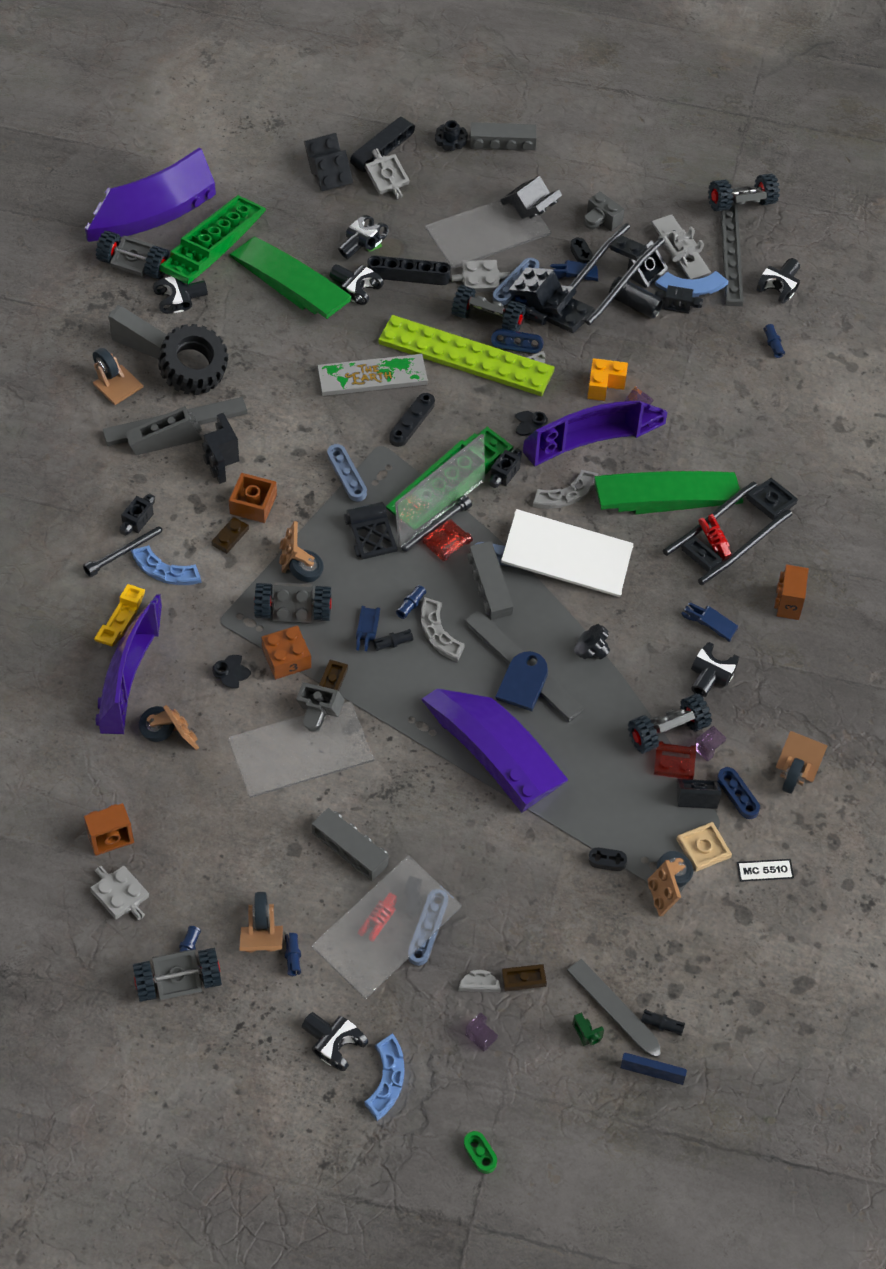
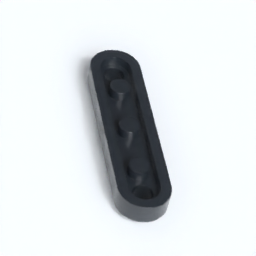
[389,393,435,447]

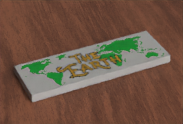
[318,354,428,396]

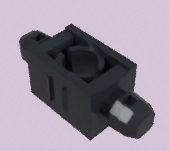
[655,285,703,314]
[489,448,522,488]
[120,494,155,536]

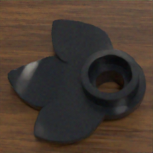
[515,411,548,436]
[212,655,251,689]

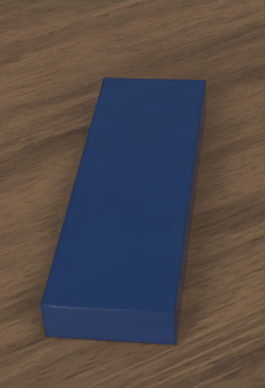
[620,1053,687,1085]

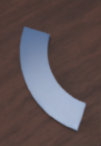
[655,271,728,297]
[131,545,201,585]
[364,1033,405,1121]

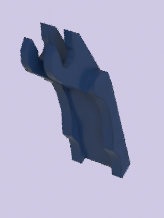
[550,260,598,281]
[681,603,738,642]
[356,606,380,651]

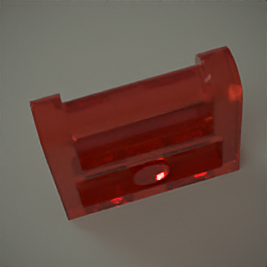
[423,519,473,561]
[654,741,697,779]

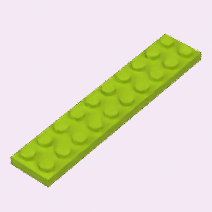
[379,315,555,397]

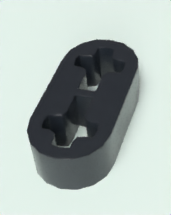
[570,237,593,264]
[589,847,627,871]

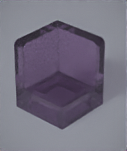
[625,386,654,405]
[694,726,726,762]
[465,1013,498,1052]

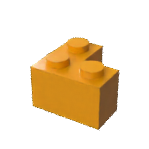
[587,358,628,401]

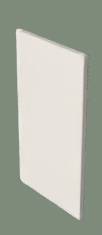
[501,509,633,597]

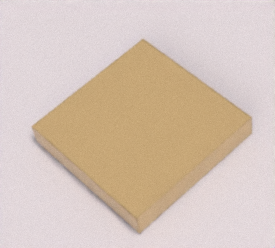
[677,822,732,872]

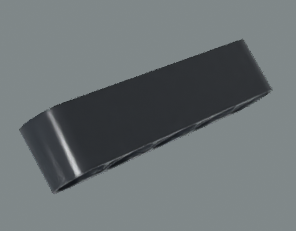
[350,117,415,172]
[367,256,451,285]

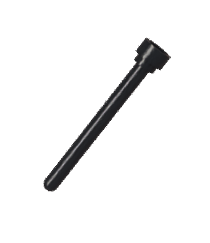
[401,495,472,552]
[83,526,162,578]

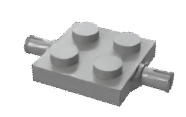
[365,149,410,199]
[452,260,510,293]
[90,866,149,920]

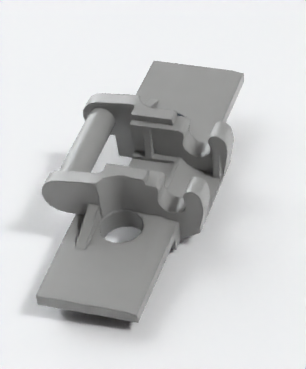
[651,215,711,279]

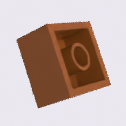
[229,473,277,523]
[774,564,809,620]
[261,625,312,680]
[84,803,134,856]

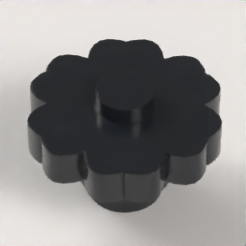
[435,120,468,151]
[574,624,610,659]

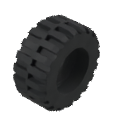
[158,324,228,395]

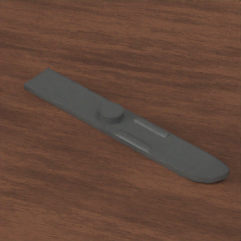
[567,959,660,1058]

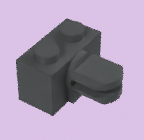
[584,191,624,231]
[296,682,345,732]

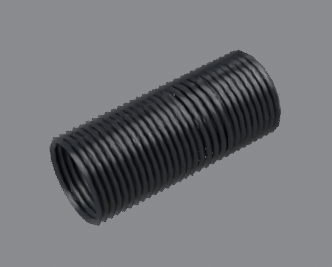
[609,276,664,319]

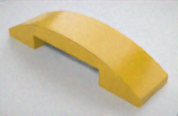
[94,584,145,647]

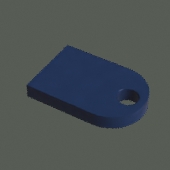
[495,651,548,711]

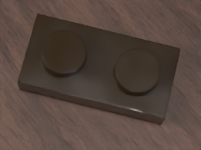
[211,517,249,554]
[319,660,348,691]
[502,964,547,991]

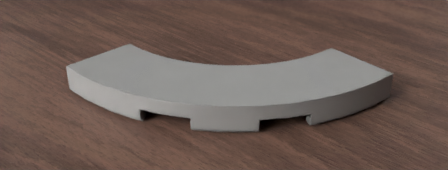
[533,470,599,509]
[421,597,465,662]

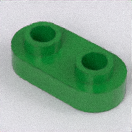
[464,1131,497,1174]

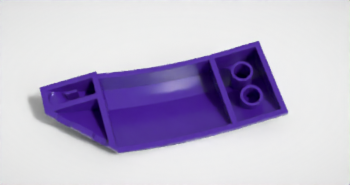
[85,147,216,242]
[523,401,667,467]
[96,594,162,734]
[422,688,568,813]

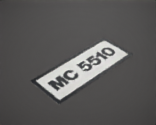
[737,859,794,882]

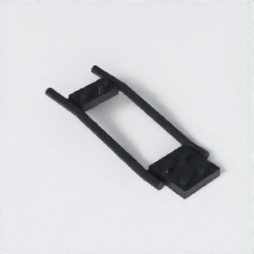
[547,223,665,333]
[663,478,798,585]

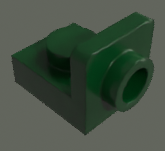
[572,1012,604,1046]

